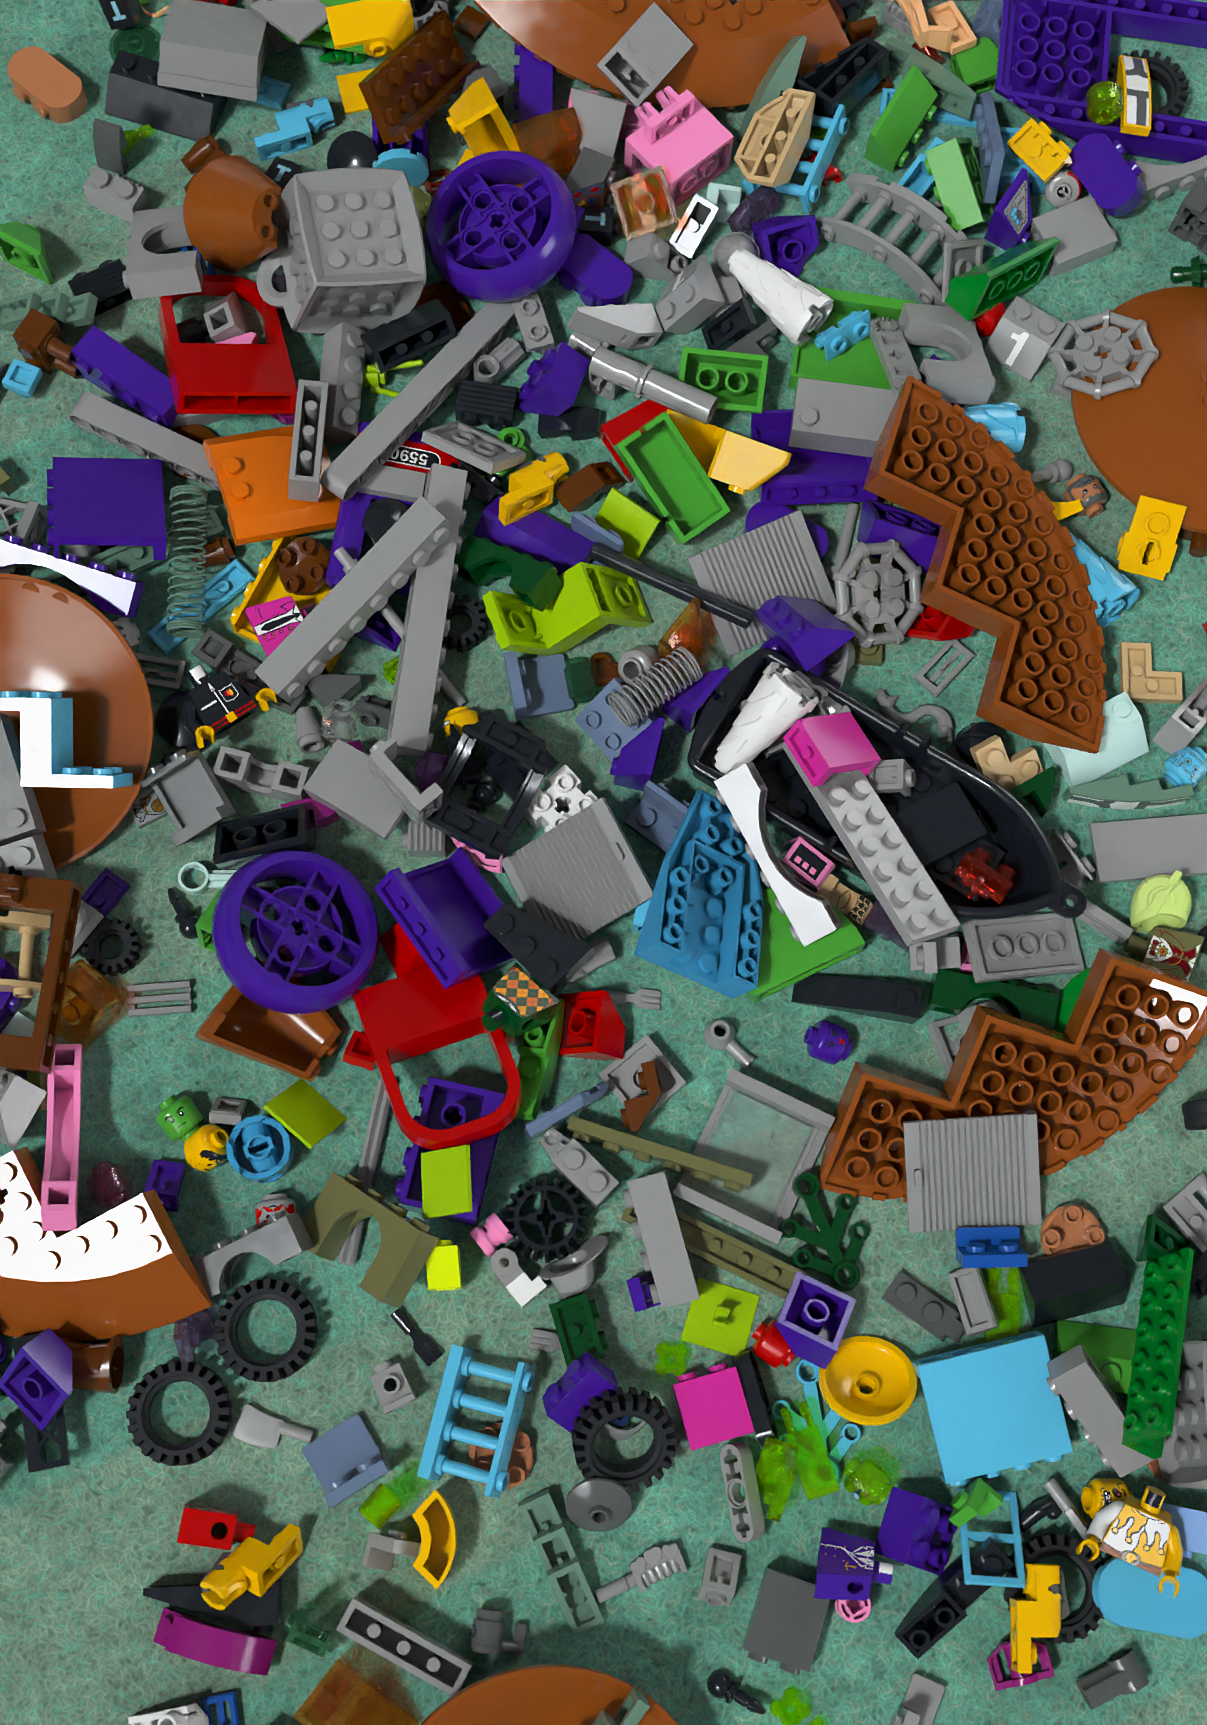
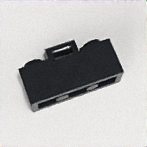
[359,298,457,374]

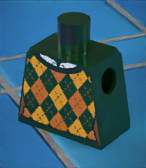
[482,962,560,1038]

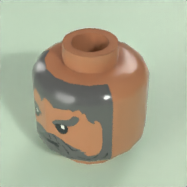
[1064,473,1108,518]

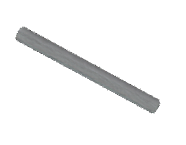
[338,1078,391,1266]

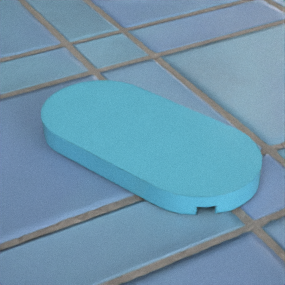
[1092,1557,1207,1639]

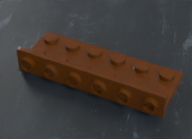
[358,10,481,145]

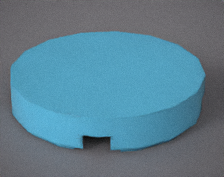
[373,148,429,187]

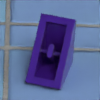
[353,611,401,652]

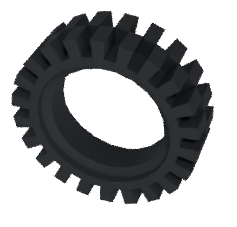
[1105,50,1189,117]
[214,1278,318,1382]
[126,1360,233,1466]
[571,1387,677,1493]
[1003,1533,1104,1644]

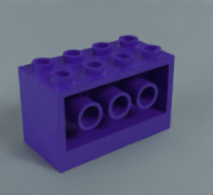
[395,1077,505,1226]

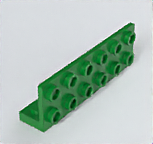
[1122,1247,1194,1459]

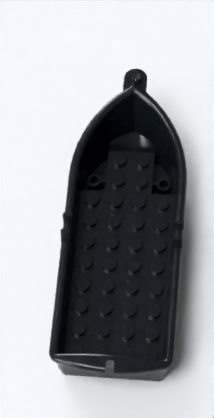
[687,648,1087,920]

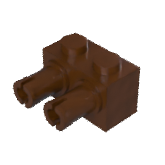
[13,308,82,379]

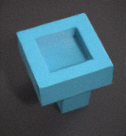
[2,358,43,398]

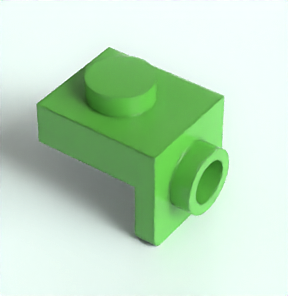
[949,1478,1004,1528]

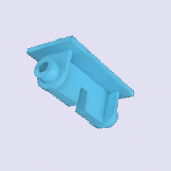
[814,309,871,361]

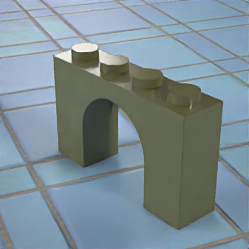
[304,1172,439,1308]

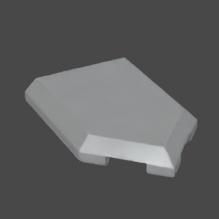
[941,238,984,307]

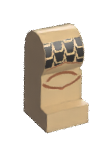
[816,873,874,928]

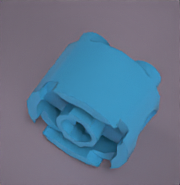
[226,1115,295,1184]

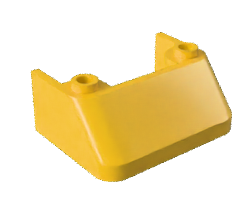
[325,0,415,114]
[446,77,526,211]
[667,409,792,495]

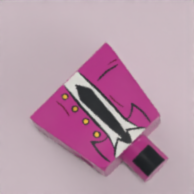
[244,596,316,657]

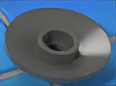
[566,1478,632,1532]

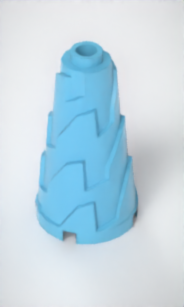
[963,402,1026,459]
[1061,525,1140,628]

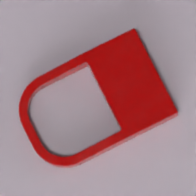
[159,275,297,414]
[352,967,522,1150]

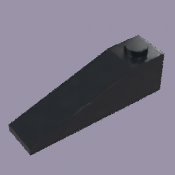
[791,974,922,1024]
[143,1580,282,1632]

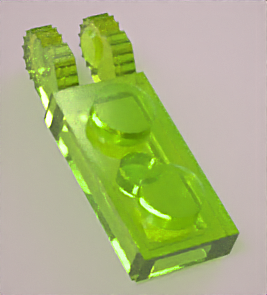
[984,1268,1020,1343]
[780,1401,840,1502]

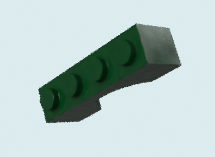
[454,534,563,612]
[926,968,1060,1031]

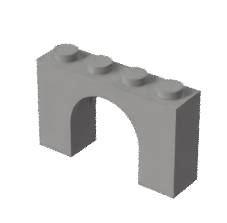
[122,206,203,300]
[897,303,996,405]

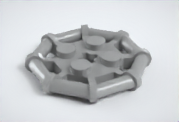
[1047,309,1159,400]
[832,539,925,648]

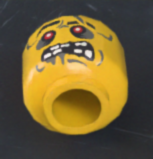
[1081,1478,1134,1520]

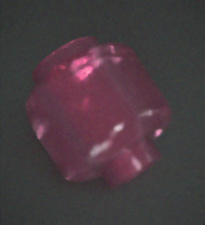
[86,1161,134,1211]

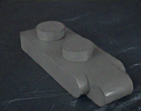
[881,1271,965,1344]

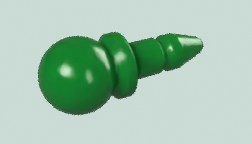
[319,50,369,66]

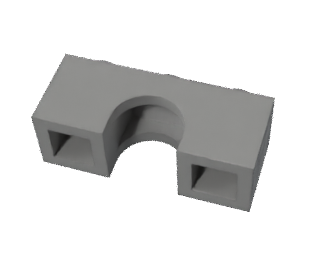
[213,745,312,802]

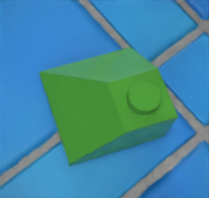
[0,220,54,285]

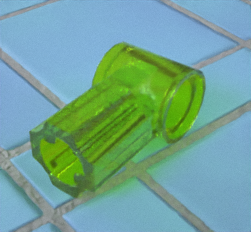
[358,1483,403,1530]

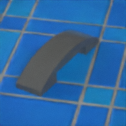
[191,628,309,716]

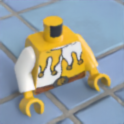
[1076,1486,1183,1598]

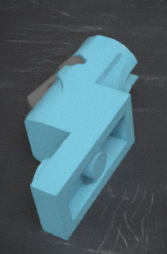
[254,96,335,162]

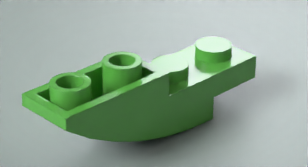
[515,998,565,1121]

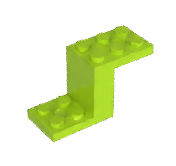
[482,562,652,656]

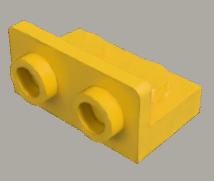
[1006,118,1072,184]

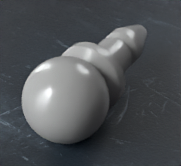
[1030,459,1073,483]

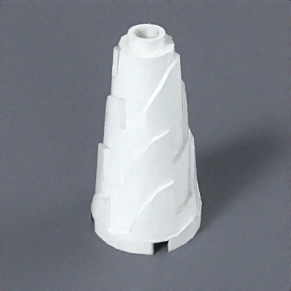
[728,249,834,347]
[714,662,819,775]

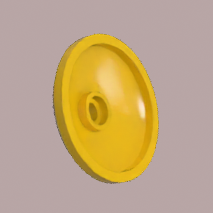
[818,1336,917,1426]

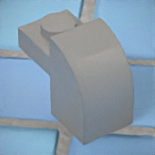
[909,933,961,974]

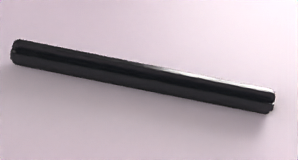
[589,542,754,629]

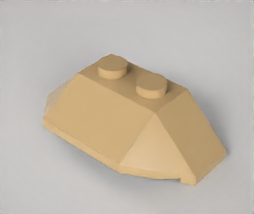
[734,88,816,187]

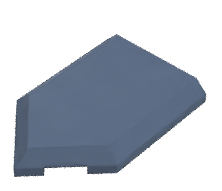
[524,1081,609,1141]

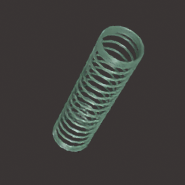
[166,484,208,638]

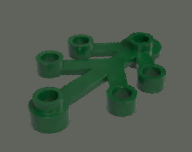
[778,1173,869,1292]

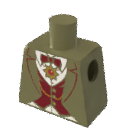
[1123,927,1204,982]

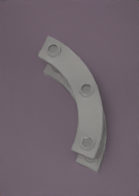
[815,173,968,305]

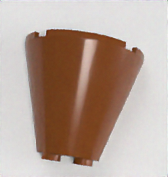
[183,155,281,273]
[194,952,341,1082]

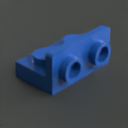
[955,1226,1028,1268]

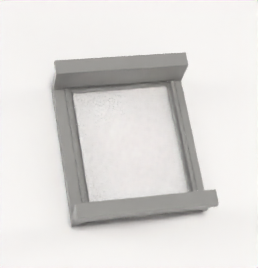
[672,1069,835,1245]

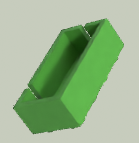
[612,411,731,545]

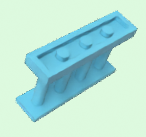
[743,104,849,213]
[417,1344,535,1498]

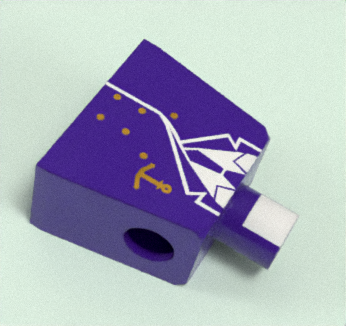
[814,1527,893,1601]

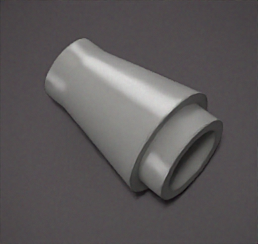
[295,707,326,753]

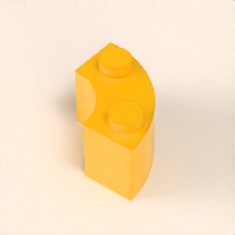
[412,1489,458,1590]

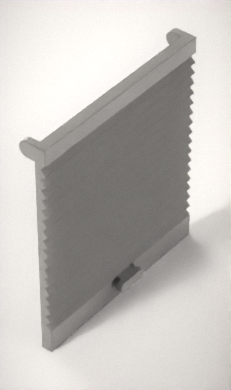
[687,510,836,657]
[500,797,654,941]
[903,1110,1042,1233]

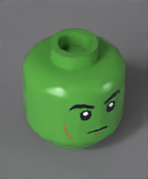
[156,1094,204,1143]

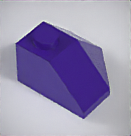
[752,215,819,278]

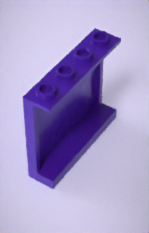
[750,409,878,506]
[47,457,166,560]
[374,846,515,989]

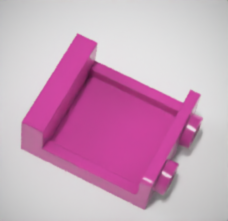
[783,712,881,787]

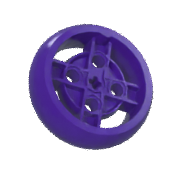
[425,150,576,303]
[212,850,379,1015]

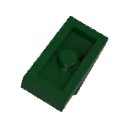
[1008,766,1056,818]
[1136,1215,1190,1262]

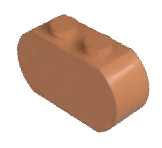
[7,46,87,123]

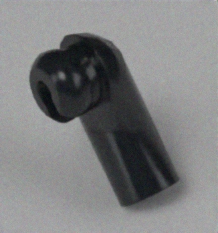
[1018,1496,1062,1532]

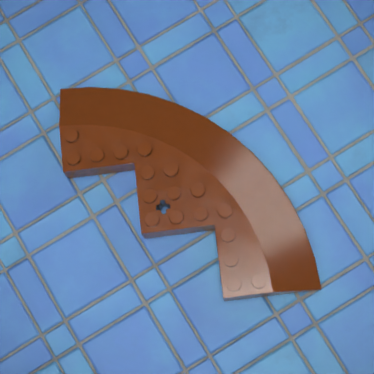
[474,0,851,110]
[863,375,1107,754]
[817,948,1207,1203]
[0,1147,213,1341]

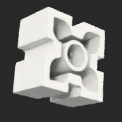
[524,764,598,834]

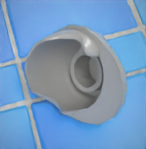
[711,232,760,286]

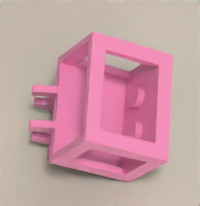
[624,86,734,214]

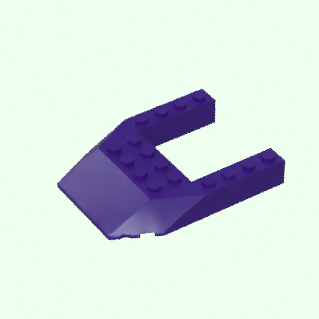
[995,0,1207,163]

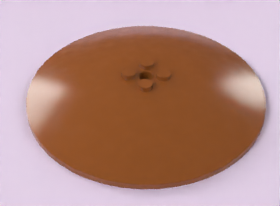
[1071,286,1207,534]
[0,574,154,875]

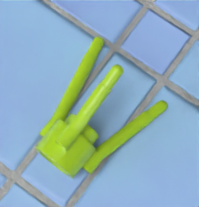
[362,359,424,398]

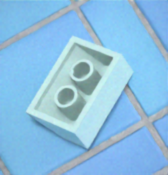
[1043,691,1149,787]

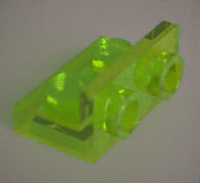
[755,1438,798,1522]

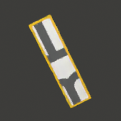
[1116,55,1152,137]

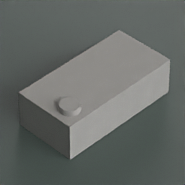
[788,378,896,458]
[0,712,47,846]

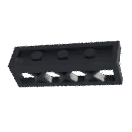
[13,1331,71,1473]

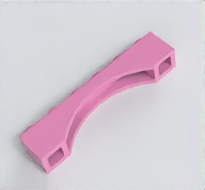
[41,1044,83,1231]

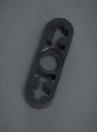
[734,1350,780,1448]

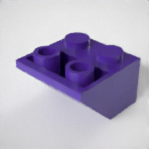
[516,341,590,416]
[874,1486,958,1576]

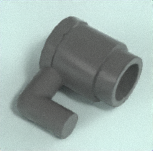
[469,1608,528,1655]

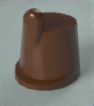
[62,1335,125,1394]

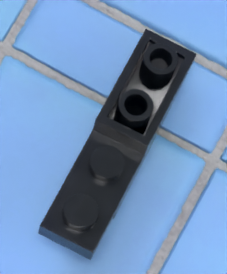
[894,1536,1015,1659]

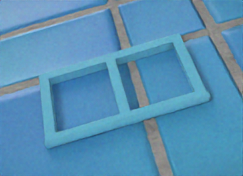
[957,1488,1026,1588]

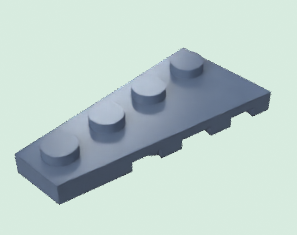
[973,92,1005,203]

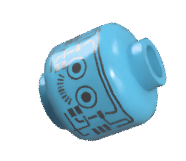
[1163,746,1207,788]

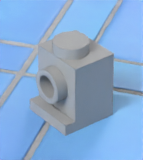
[369,1360,417,1414]

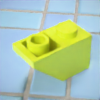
[426,1240,462,1291]

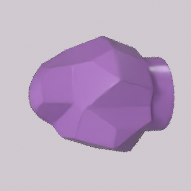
[414,750,449,792]

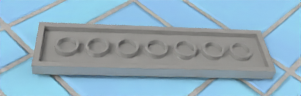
[782,742,960,947]

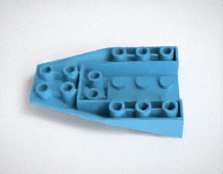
[634,789,764,999]

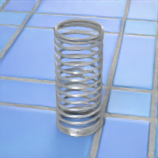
[608,646,703,727]

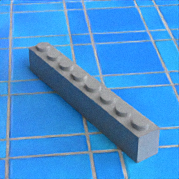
[254,495,454,703]

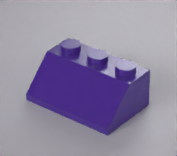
[857,501,941,575]
[754,595,855,672]

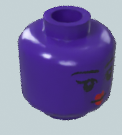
[804,1020,853,1065]

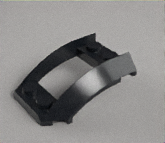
[423,713,548,860]

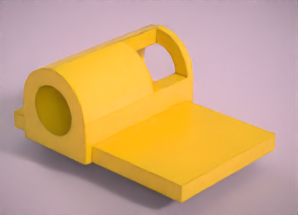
[1116,495,1187,581]

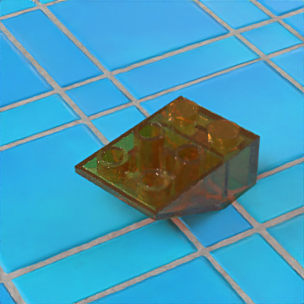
[293,1655,419,1725]

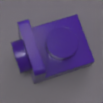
[144,1159,186,1212]
[626,1273,661,1312]

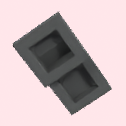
[93,118,128,175]

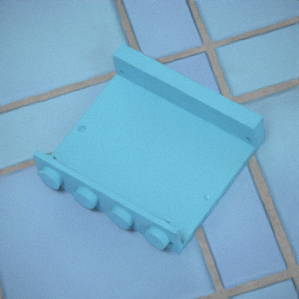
[911,1330,1073,1486]

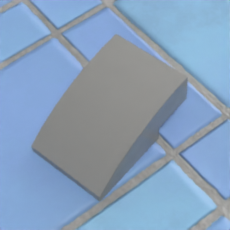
[303,739,420,840]

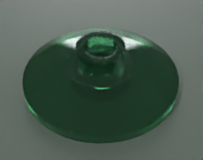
[109,23,161,61]

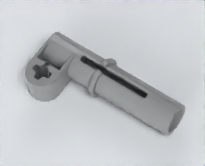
[589,346,719,425]

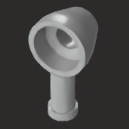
[704,1019,755,1070]

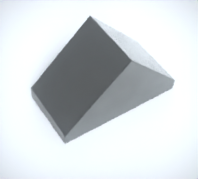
[304,674,363,717]

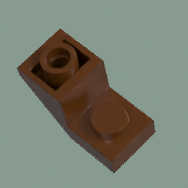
[553,461,624,513]
[620,1061,663,1133]

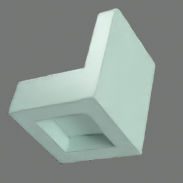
[706,182,742,225]

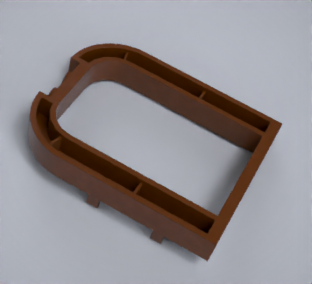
[0,873,83,1074]

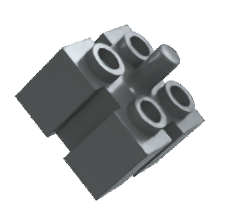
[1168,177,1207,255]

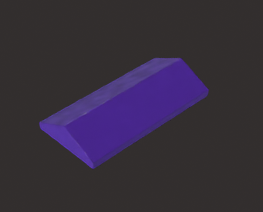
[473,493,594,576]

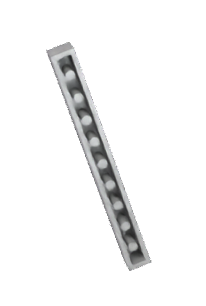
[386,463,470,759]

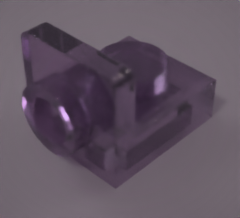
[173,1309,215,1364]

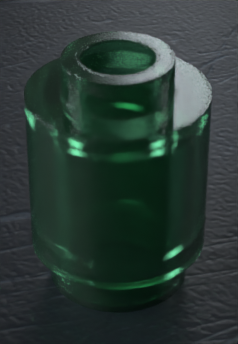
[563,657,598,703]

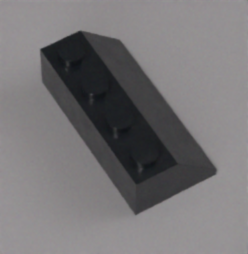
[105,50,228,142]

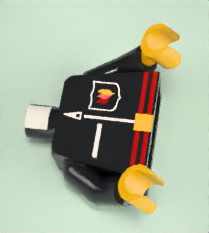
[183,665,278,748]

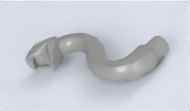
[876,689,953,743]

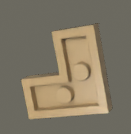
[1119,642,1183,704]
[970,735,1043,791]

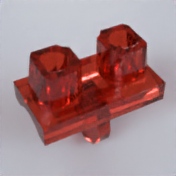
[954,847,1015,904]

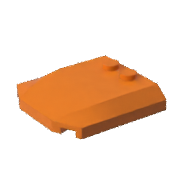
[203,425,341,546]

